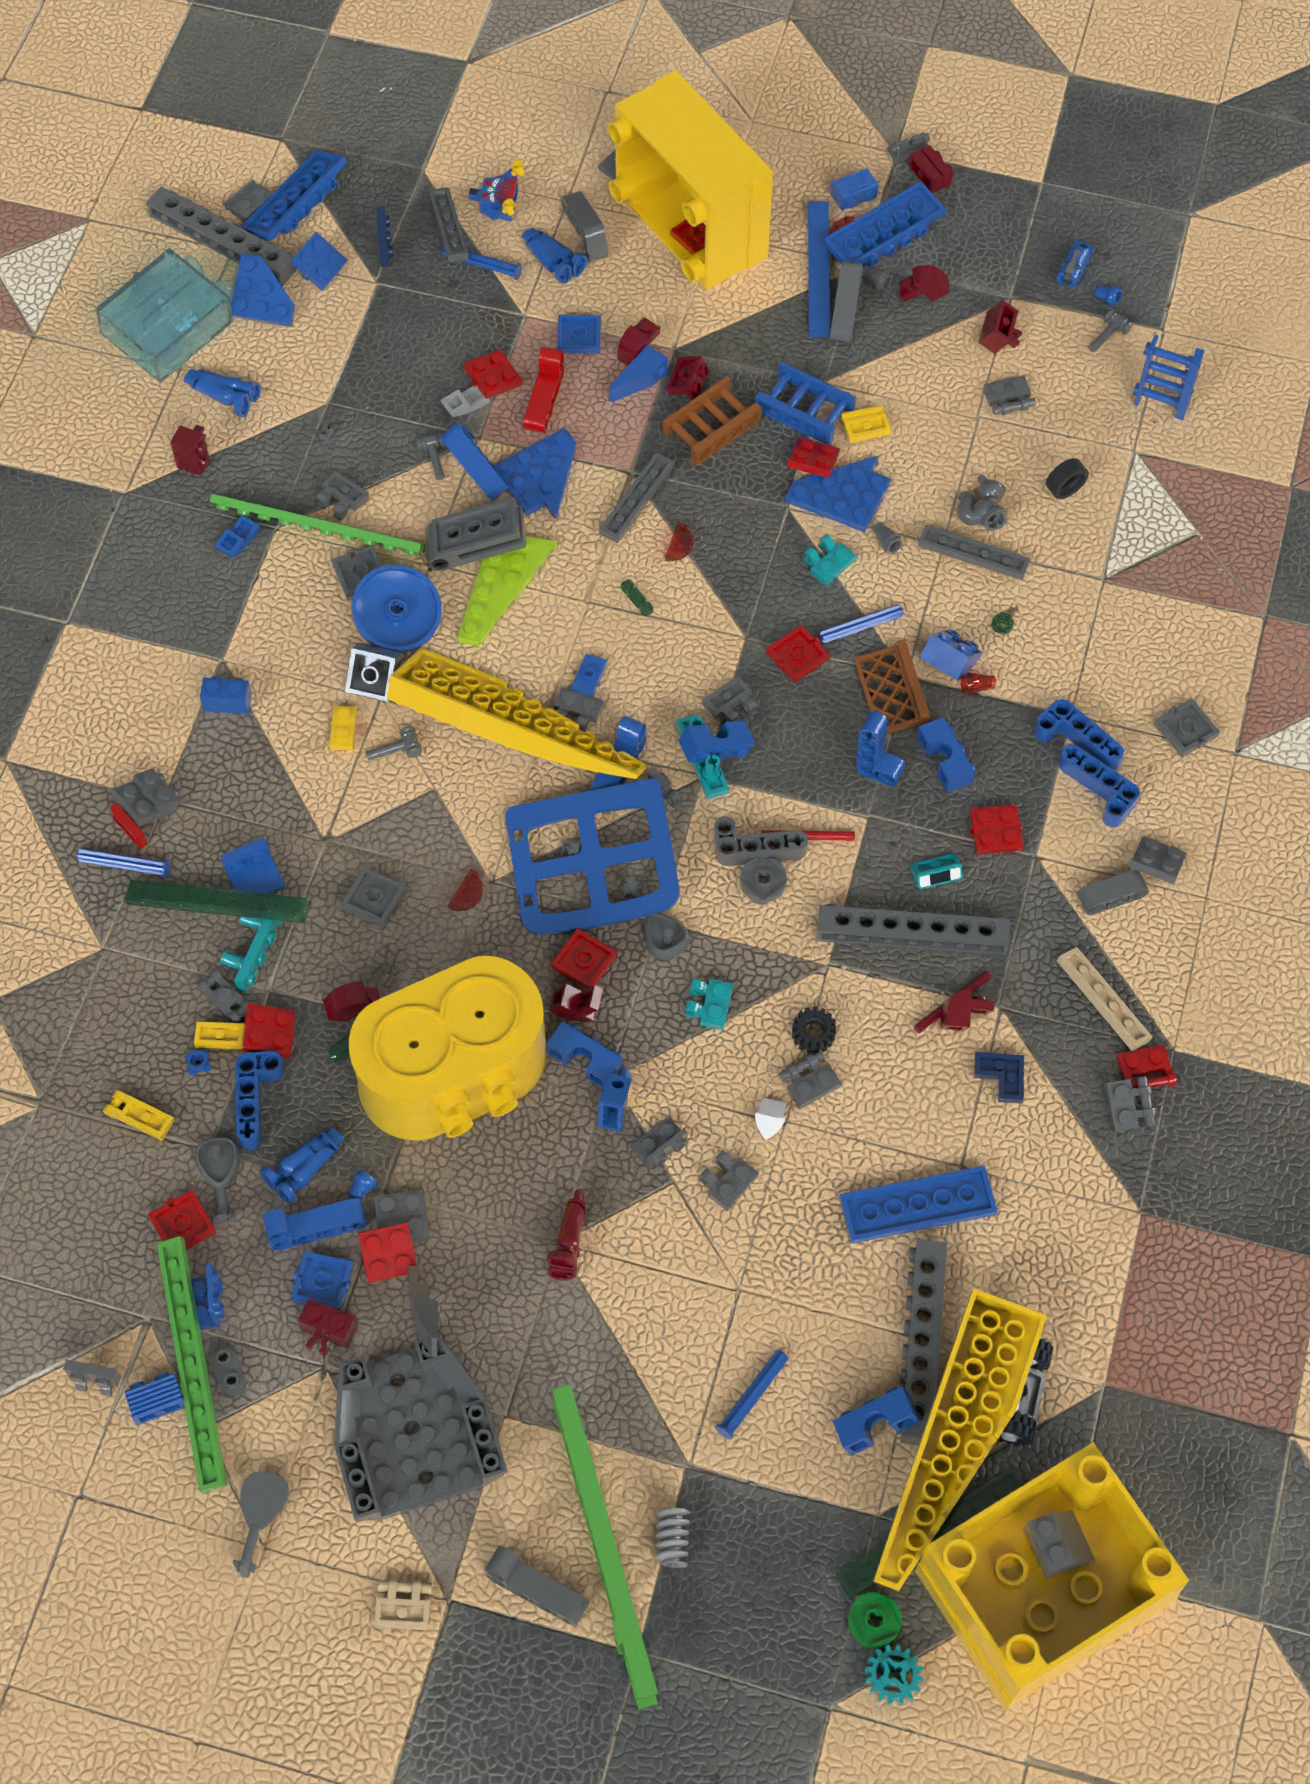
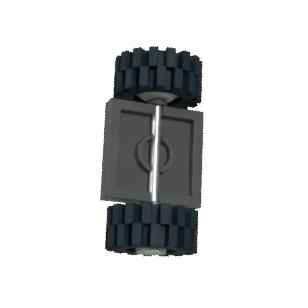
[998,1338,1054,1446]

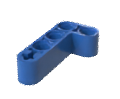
[440,422,510,501]
[1034,699,1124,771]
[856,711,905,786]
[589,715,647,791]
[1059,744,1140,828]
[235,1051,285,1151]
[263,1198,367,1251]

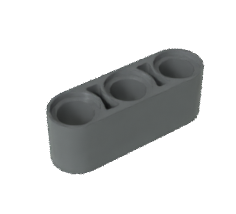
[1077,870,1149,915]

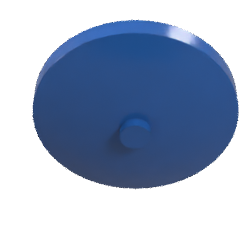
[351,565,442,653]

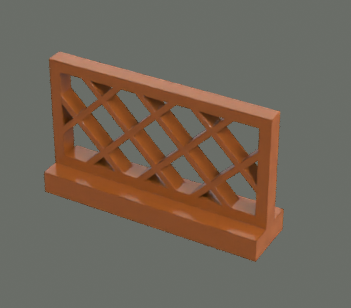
[854,639,931,734]

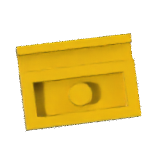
[841,405,891,443]

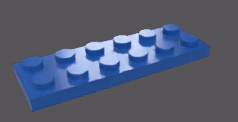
[839,1166,998,1244]

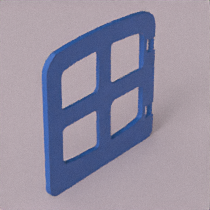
[505,779,680,935]

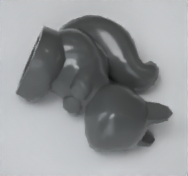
[957,475,1007,531]

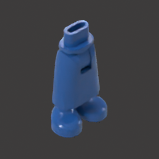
[521,228,588,283]

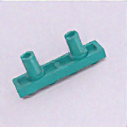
[676,714,730,800]
[220,899,285,993]

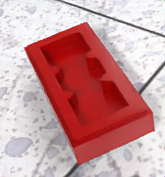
[110,803,148,849]

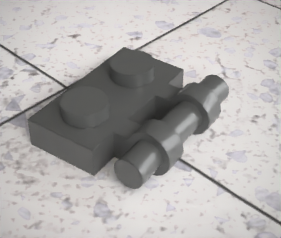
[983,376,1036,415]
[778,1051,842,1109]
[1105,1077,1156,1132]

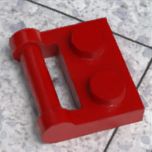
[1116,1045,1177,1089]

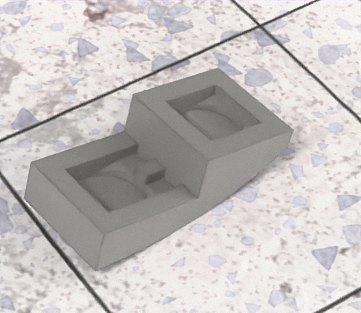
[440,386,490,417]

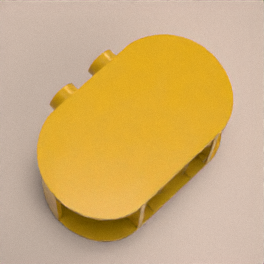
[349,956,546,1140]

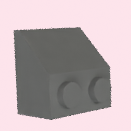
[345,643,403,702]
[1024,1510,1095,1580]

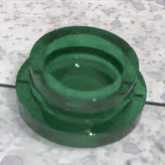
[991,612,1014,634]

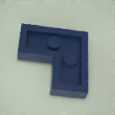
[376,206,393,267]
[974,1052,1024,1104]

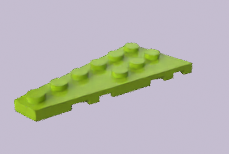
[457,535,557,646]

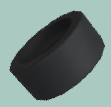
[1045,458,1089,499]

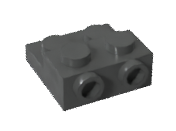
[111,768,180,826]

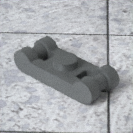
[196,969,250,1023]

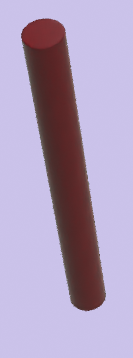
[913,971,991,1034]

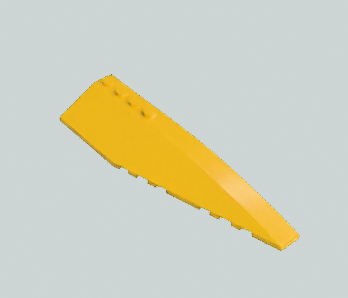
[387,648,647,779]
[873,1288,1047,1591]

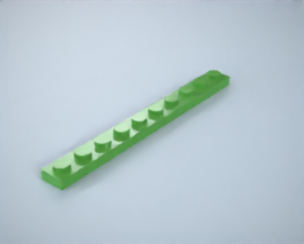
[210,494,426,556]
[157,1236,228,1493]

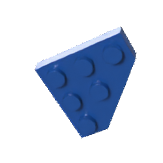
[229,253,296,327]

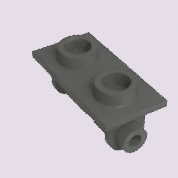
[886,132,930,163]

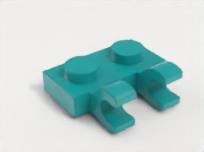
[803,534,857,586]
[685,979,733,1030]

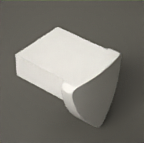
[755,1098,787,1139]

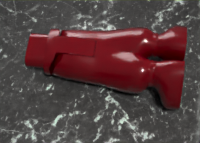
[546,1190,586,1281]

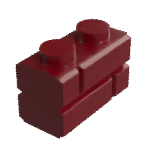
[909,145,953,194]

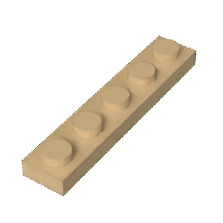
[1057,947,1152,1051]

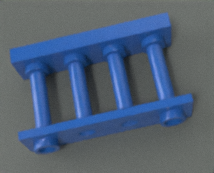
[1133,335,1205,420]
[755,362,856,444]

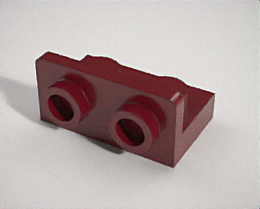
[666,356,709,401]

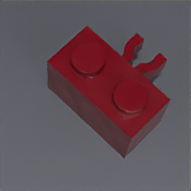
[978,300,1023,354]
[170,424,210,476]
[298,1298,358,1356]

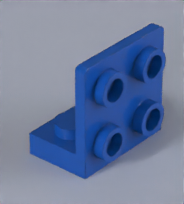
[221,837,286,906]
[191,1263,225,1330]

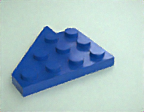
[494,428,576,519]
[785,456,891,532]

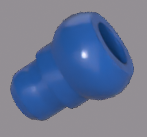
[1094,286,1122,306]
[348,1170,377,1200]

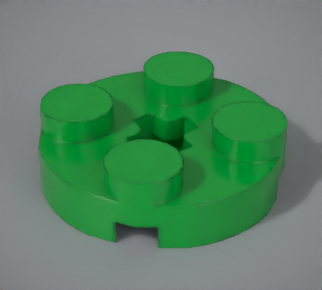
[848,1592,902,1649]

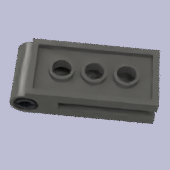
[426,497,526,571]

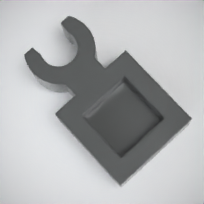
[648,768,681,808]

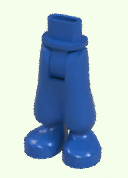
[184,369,261,418]
[259,1127,344,1204]

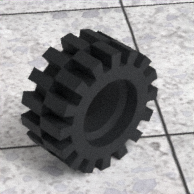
[792,1006,836,1054]

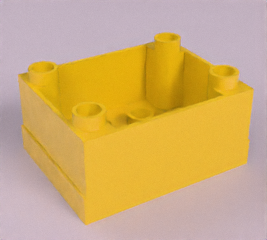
[607,70,773,290]
[915,1442,1189,1711]

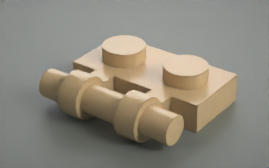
[374,1579,433,1630]

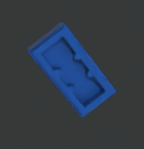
[570,654,607,697]

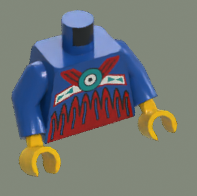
[469,159,525,221]

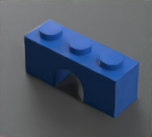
[917,717,975,793]
[678,720,755,763]
[546,1021,623,1088]
[833,1386,921,1456]

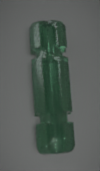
[621,579,653,616]

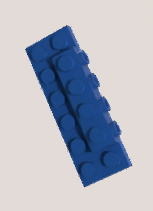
[240,150,347,241]
[823,181,947,268]

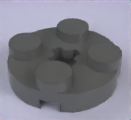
[740,857,787,905]

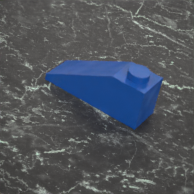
[609,346,669,402]

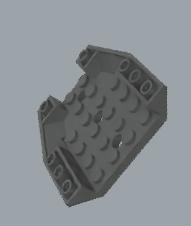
[334,1334,508,1521]

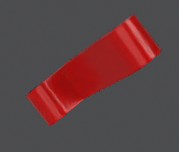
[523,346,565,433]

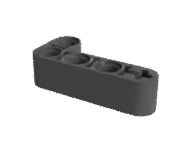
[561,191,608,263]
[830,261,863,343]
[714,816,808,866]
[484,1545,590,1627]

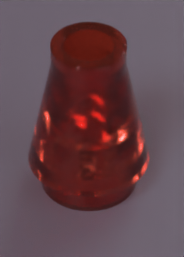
[961,672,996,695]

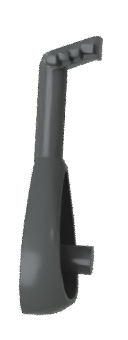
[623,876,690,961]
[195,1137,240,1223]
[233,1472,289,1578]

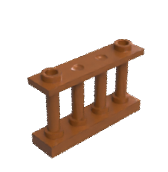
[662,376,762,466]

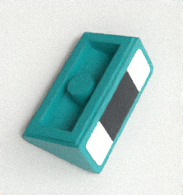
[910,853,963,890]

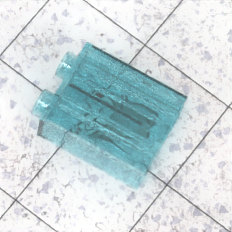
[96,248,234,383]

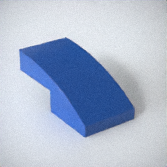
[214,515,262,558]

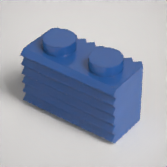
[830,168,878,211]
[124,1372,185,1425]

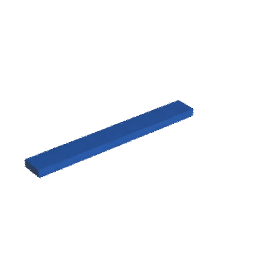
[808,201,830,337]

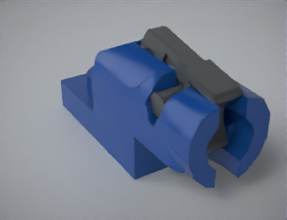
[1056,240,1095,288]

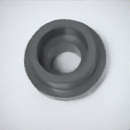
[561,838,582,857]

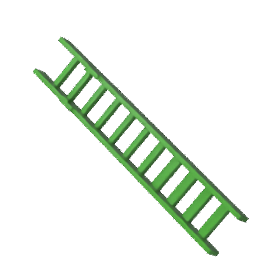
[552,1384,658,1710]

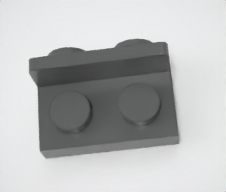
[631,1116,688,1170]

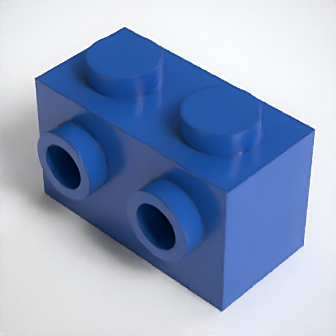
[200,677,252,714]

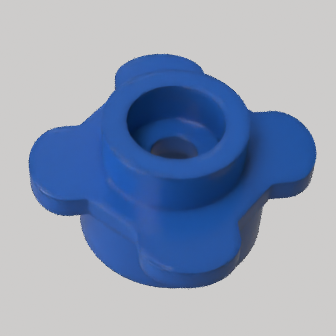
[185,1050,212,1075]

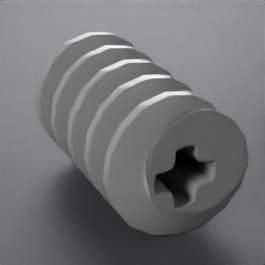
[655,1508,690,1568]

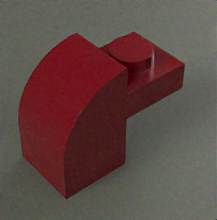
[899,265,950,302]
[618,317,661,366]
[323,982,381,1022]
[549,984,603,1022]
[940,989,995,1031]

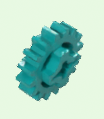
[864,1644,924,1706]

